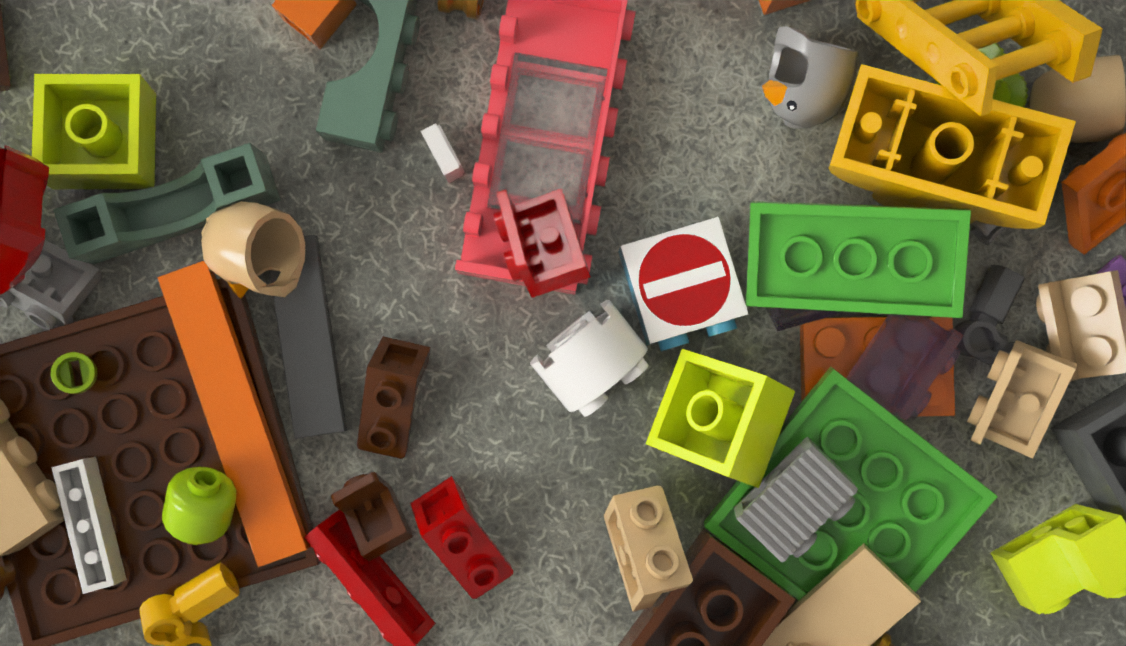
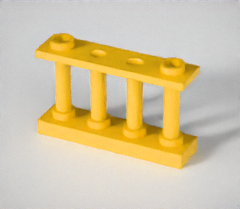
[855,0,1103,116]

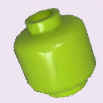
[162,466,237,545]

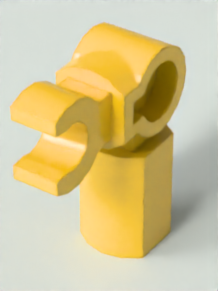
[140,562,240,646]

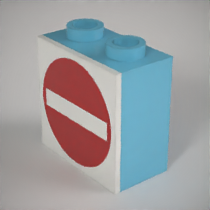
[618,217,748,351]

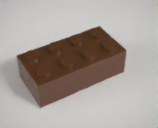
[618,528,796,646]

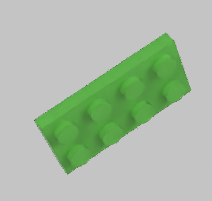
[746,201,971,318]

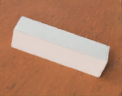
[51,457,127,594]

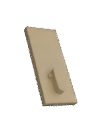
[763,543,921,646]

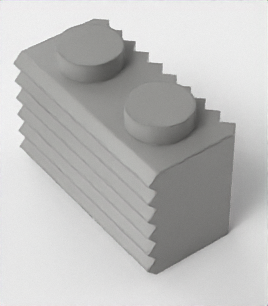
[734,437,858,562]

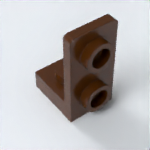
[357,336,431,459]

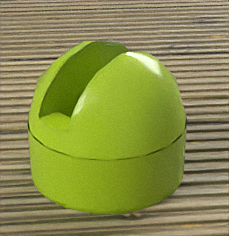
[51,352,97,394]

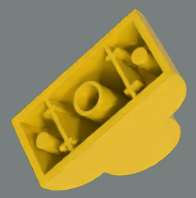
[829,64,1076,229]

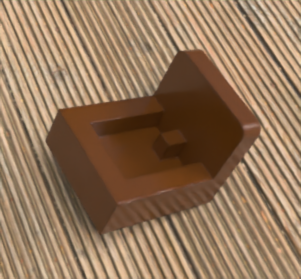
[331,472,413,561]

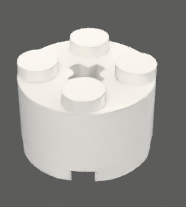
[530,300,649,417]

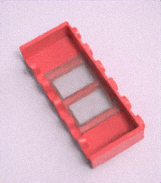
[455,0,636,295]

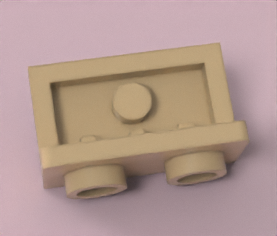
[967,340,1077,459]

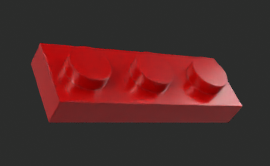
[304,510,436,646]

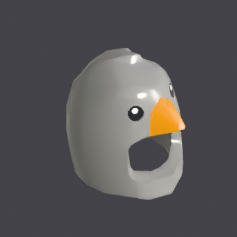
[762,26,858,129]

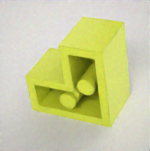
[991,504,1126,614]

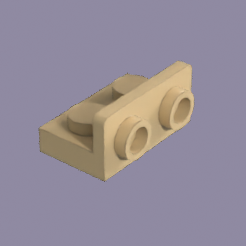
[1036,270,1126,382]
[604,486,693,612]

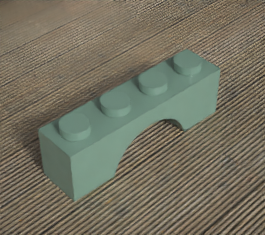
[316,0,420,153]
[53,143,281,264]

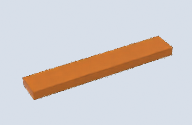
[157,261,310,568]

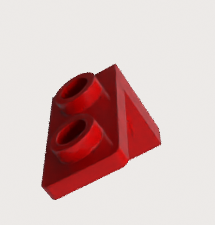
[410,476,513,599]

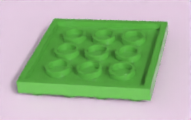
[704,366,998,600]

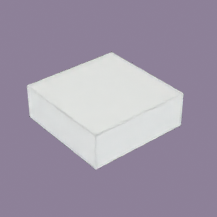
[421,123,465,183]

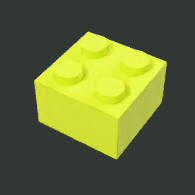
[32,74,156,189]
[646,349,795,488]

